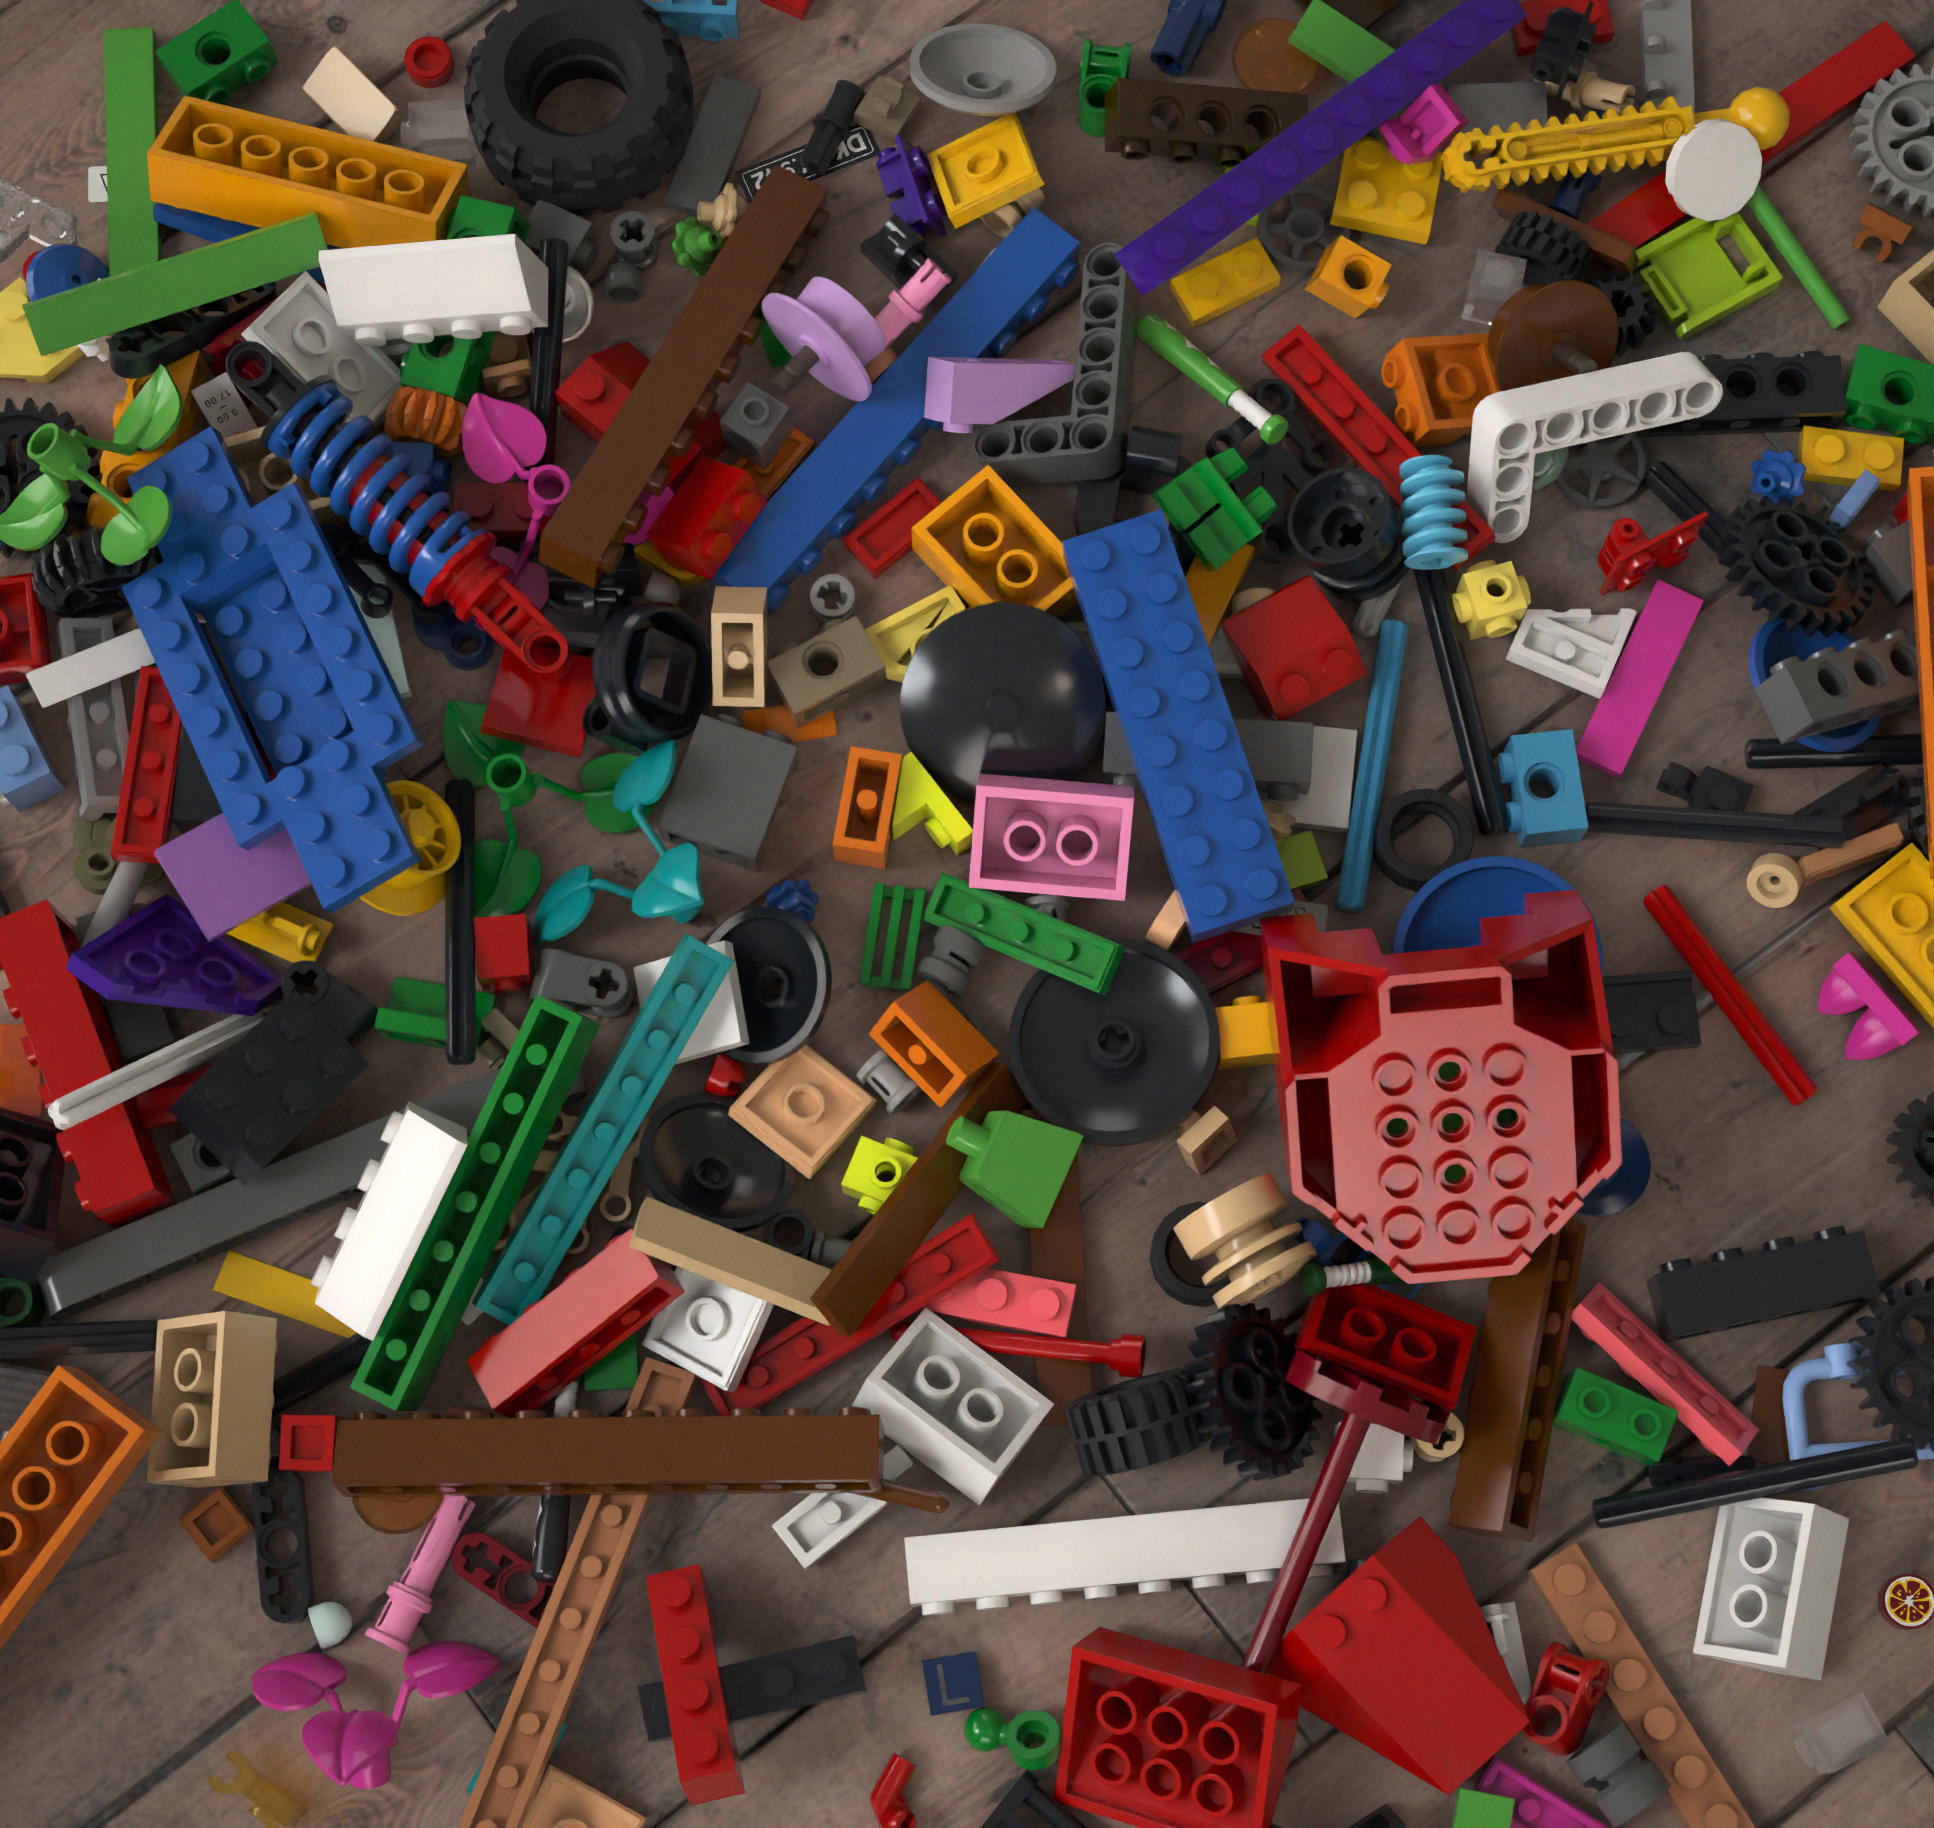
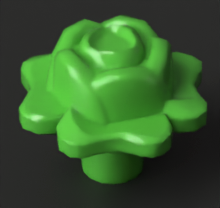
[672,216,722,277]

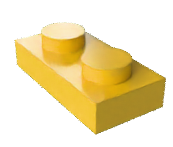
[1169,237,1281,328]
[1797,426,1904,492]

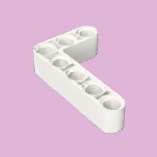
[1466,352,1723,543]

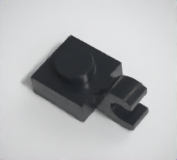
[1656,762,1754,812]

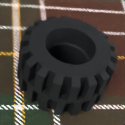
[1064,1369,1213,1476]

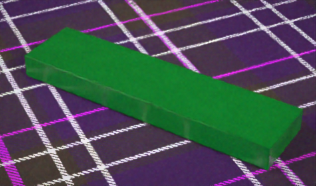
[922,872,1126,996]

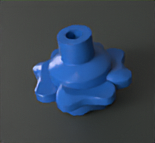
[1751,449,1806,506]
[766,879,819,924]

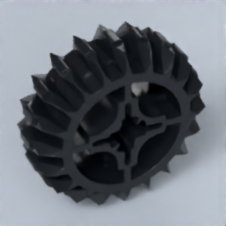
[32,527,164,618]

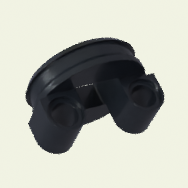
[1075,425,1212,570]
[582,595,713,753]

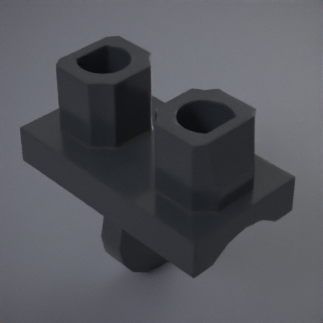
[860,214,957,308]
[545,543,642,619]

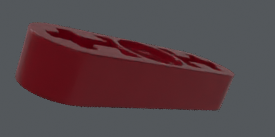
[452,1533,556,1629]

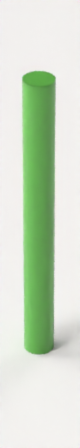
[1747,184,1851,330]

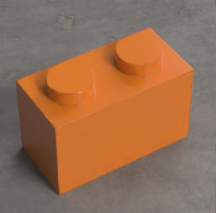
[832,746,902,869]
[869,980,1000,1108]

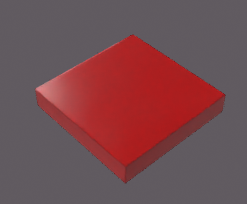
[481,645,596,759]

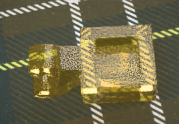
[207,1751,309,1828]

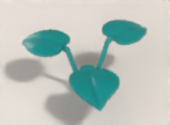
[533,739,705,946]

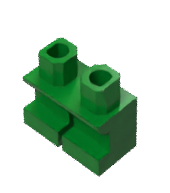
[1151,448,1277,572]

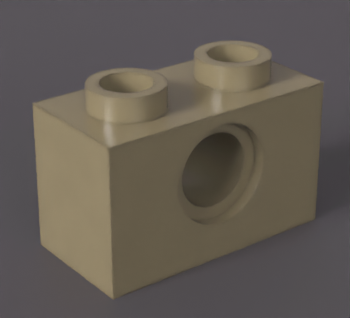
[766,616,886,729]

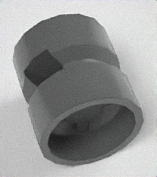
[1566,1720,1671,1827]

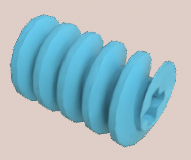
[1399,455,1468,570]

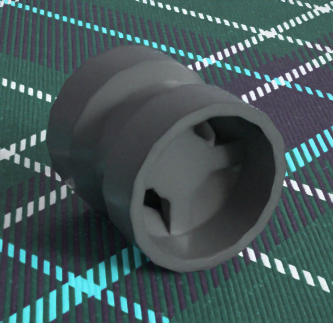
[916,925,986,996]

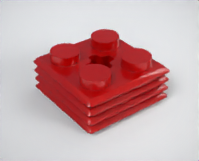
[0,573,51,685]

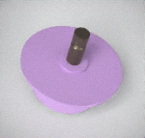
[762,276,887,401]

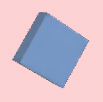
[1826,469,1880,534]

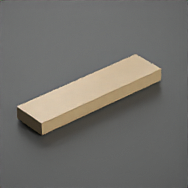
[629,1196,832,1326]

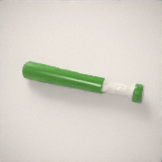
[1136,312,1289,445]

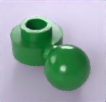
[964,1707,1062,1770]

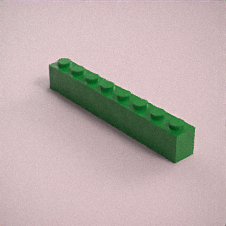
[350,994,601,1411]

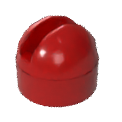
[703,1052,746,1097]

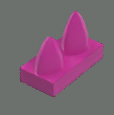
[1817,951,1922,1060]

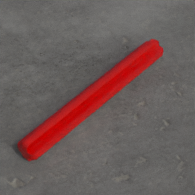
[1643,884,1818,1106]

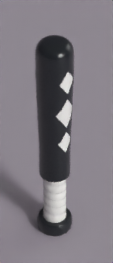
[531,1373,584,1583]

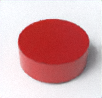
[404,36,455,88]

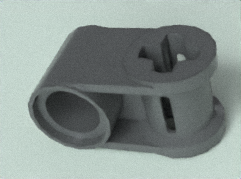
[529,949,634,1019]

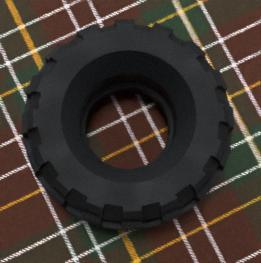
[463,0,694,216]

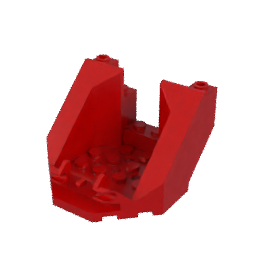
[1260,890,1622,1284]

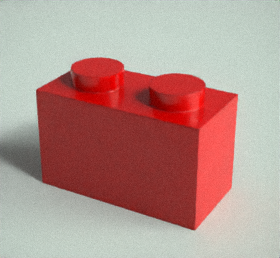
[645,456,768,580]

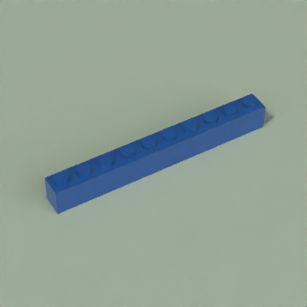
[712,207,1080,613]

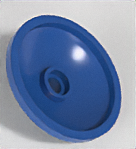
[1749,617,1881,752]

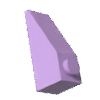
[924,357,1075,433]

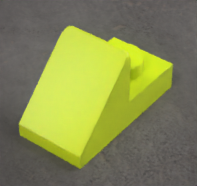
[892,752,973,856]

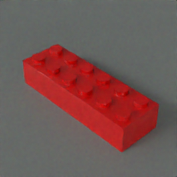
[0,899,177,1229]

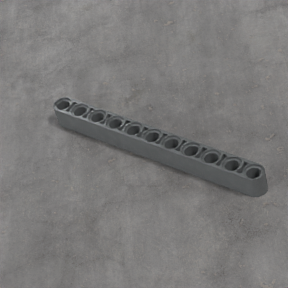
[35,1067,590,1320]

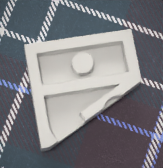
[1506,608,1637,699]

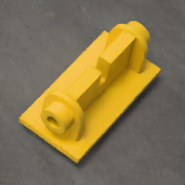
[226,902,334,963]

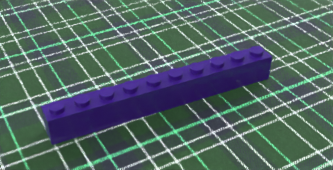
[1114,0,1528,296]

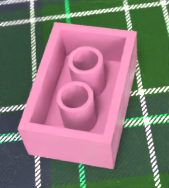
[969,774,1134,901]

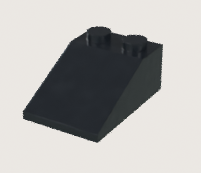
[0,1107,65,1283]

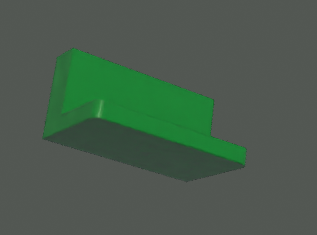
[374,977,496,1051]

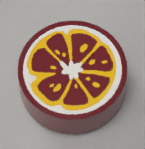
[1878,1574,1934,1630]

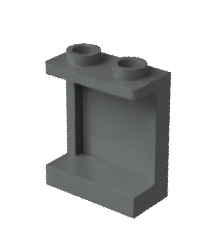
[657,714,800,873]

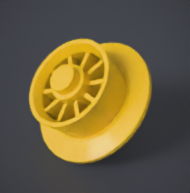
[359,780,461,916]

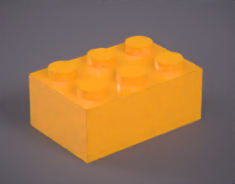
[911,465,1078,618]

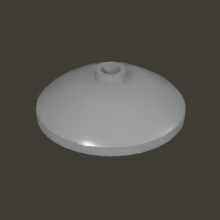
[909,23,1057,117]

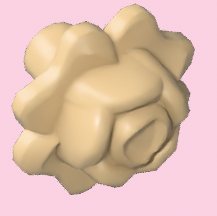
[697,183,748,245]

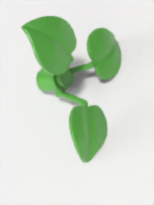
[0,364,183,566]

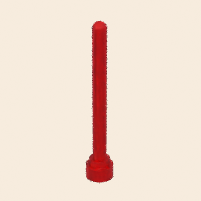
[890,1322,1146,1379]

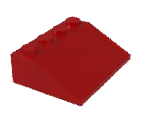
[1054,1627,1302,1828]

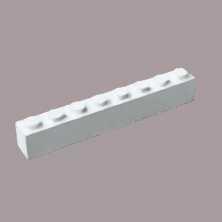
[904,1498,1346,1616]

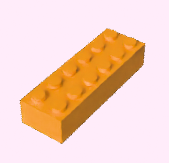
[147,95,468,248]

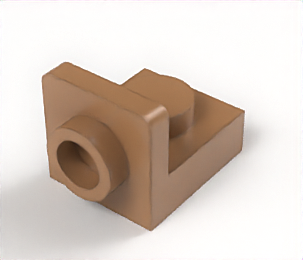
[482,331,532,398]

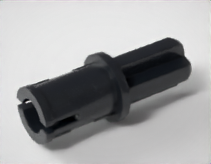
[800,80,865,175]

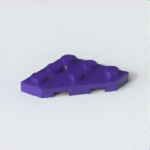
[66,894,283,1016]

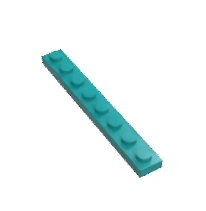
[472,933,734,1325]

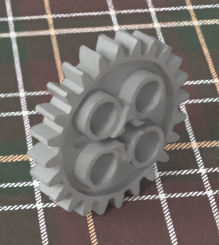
[1849,63,1934,219]

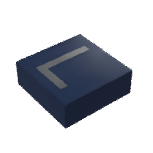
[922,1651,985,1716]

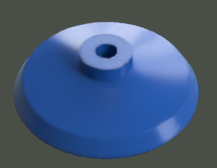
[26,243,109,302]

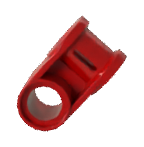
[1522,1641,1610,1756]

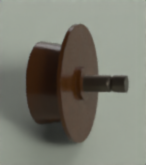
[1488,280,1618,391]

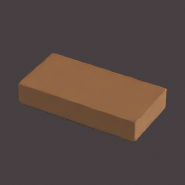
[1797,822,1904,888]

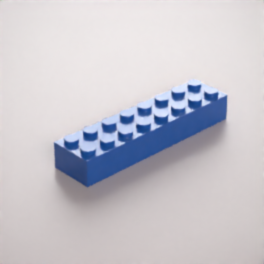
[1062,509,1295,943]

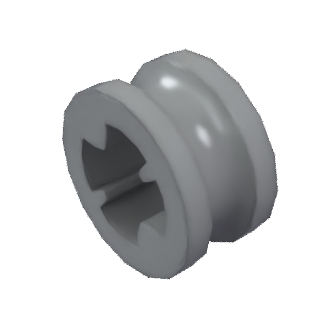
[810,574,856,624]

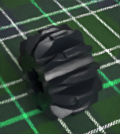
[1586,269,1658,358]

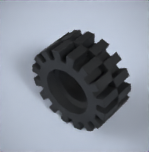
[1494,211,1593,286]

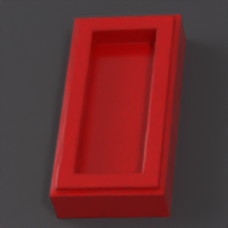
[842,477,942,580]

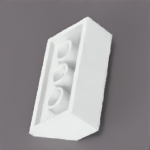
[319,234,548,347]
[311,1102,468,1341]

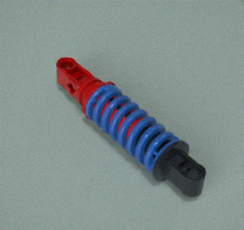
[226,341,573,681]

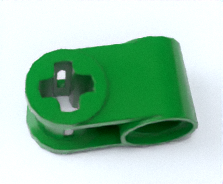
[1077,38,1133,137]

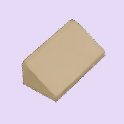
[302,46,403,143]

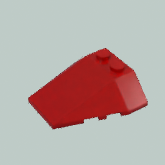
[1269,1516,1531,1796]

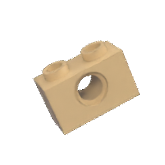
[711,586,768,707]

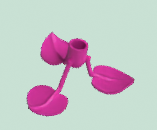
[462,392,675,632]
[250,1641,501,1789]

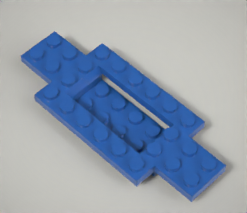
[122,426,424,913]

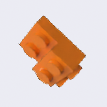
[1381,333,1501,447]

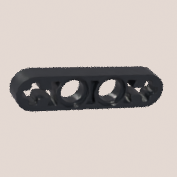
[108,281,277,379]

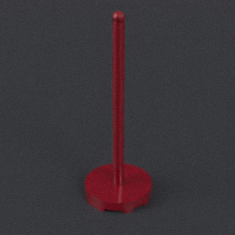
[1241,1348,1450,1674]

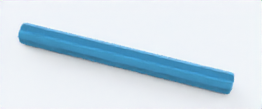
[1336,619,1409,913]

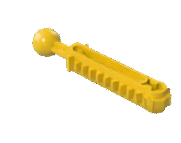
[1440,87,1790,193]

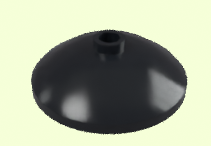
[706,906,832,1064]
[639,1093,796,1233]

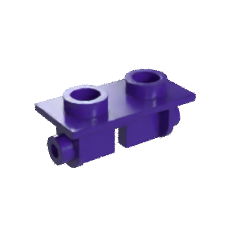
[876,134,947,238]

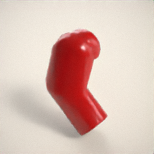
[870,1753,917,1828]

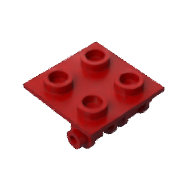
[1597,511,1708,595]

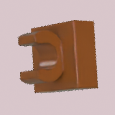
[1853,202,1913,262]

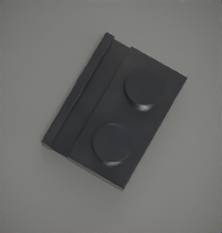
[1602,970,1701,1054]

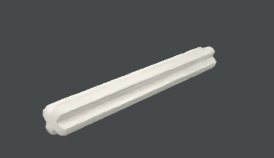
[48,1010,265,1130]

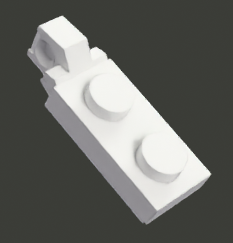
[772,1445,913,1570]

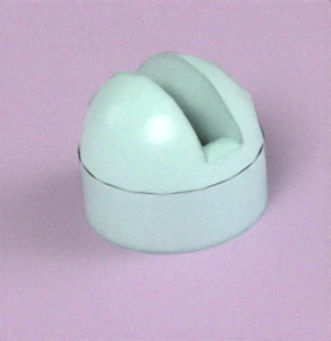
[308,1602,352,1650]

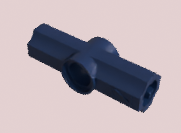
[1150,0,1228,77]

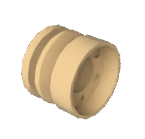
[1173,1173,1317,1310]

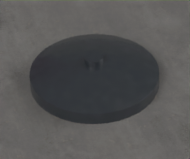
[900,602,1106,805]
[1009,938,1220,1147]

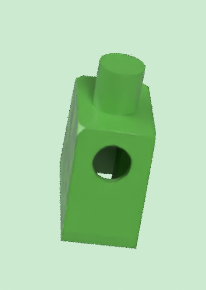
[946,1110,1084,1228]

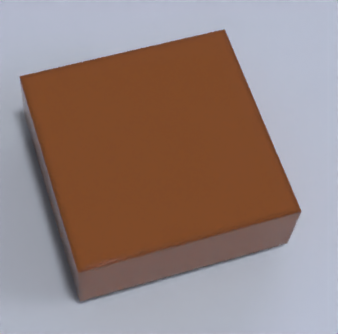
[178,1486,255,1563]

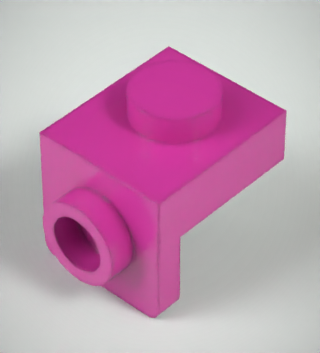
[1378,84,1469,165]

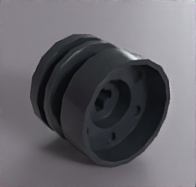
[1287,467,1409,602]

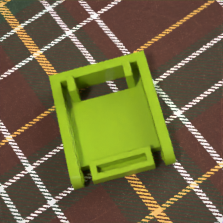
[1635,212,1783,341]

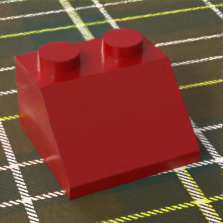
[1219,575,1368,721]

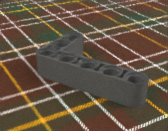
[972,242,1140,487]

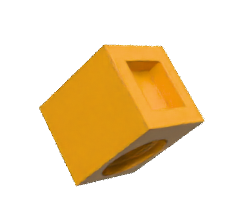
[1305,235,1392,319]

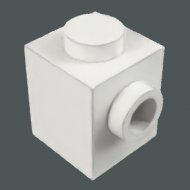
[1334,1422,1413,1494]

